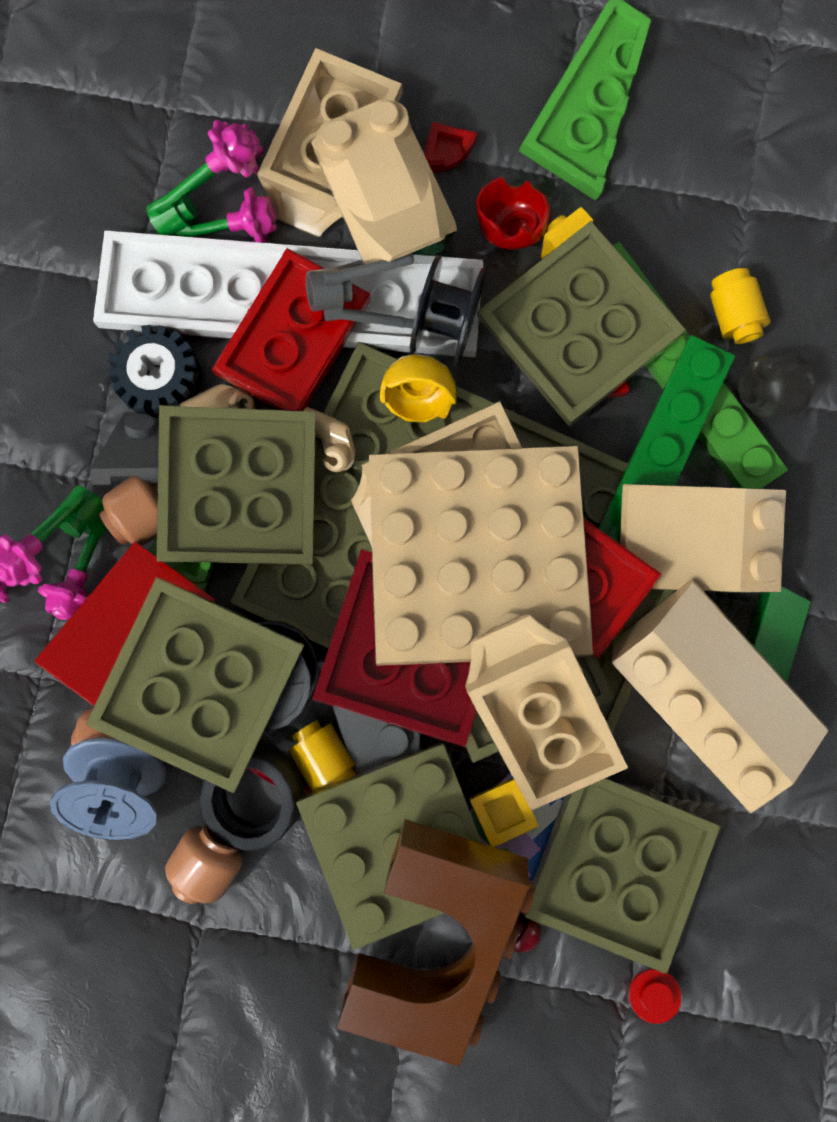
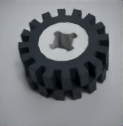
[107,324,202,418]

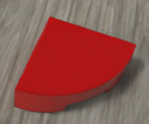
[424,122,477,173]

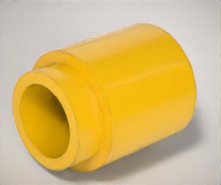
[710,268,771,344]
[288,720,356,792]

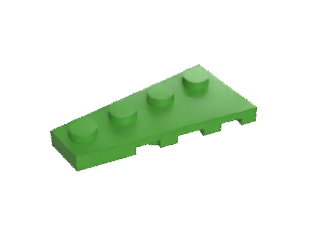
[518,0,651,201]

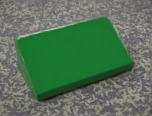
[746,586,811,682]

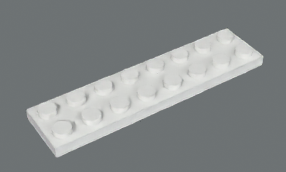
[93,231,483,357]

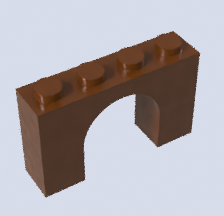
[337,819,535,1067]

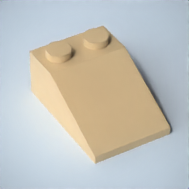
[620,484,786,592]

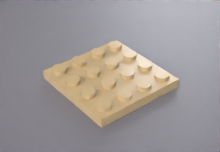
[369,446,593,666]

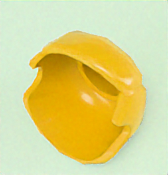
[380,354,456,423]

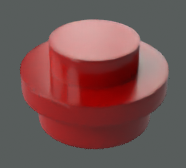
[628,968,682,1024]

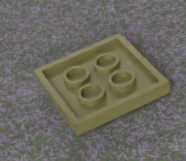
[477,221,686,427]
[157,405,315,564]
[86,577,304,793]
[296,741,482,950]
[521,778,720,974]

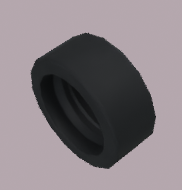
[200,745,305,851]

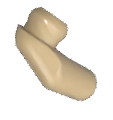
[180,384,255,409]
[304,407,356,472]

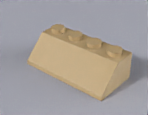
[612,579,828,813]

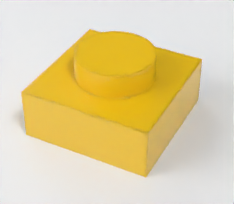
[541,207,594,259]
[470,778,539,847]

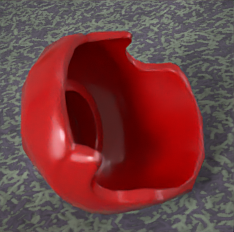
[475,177,551,250]

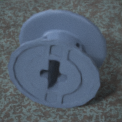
[50,738,166,840]

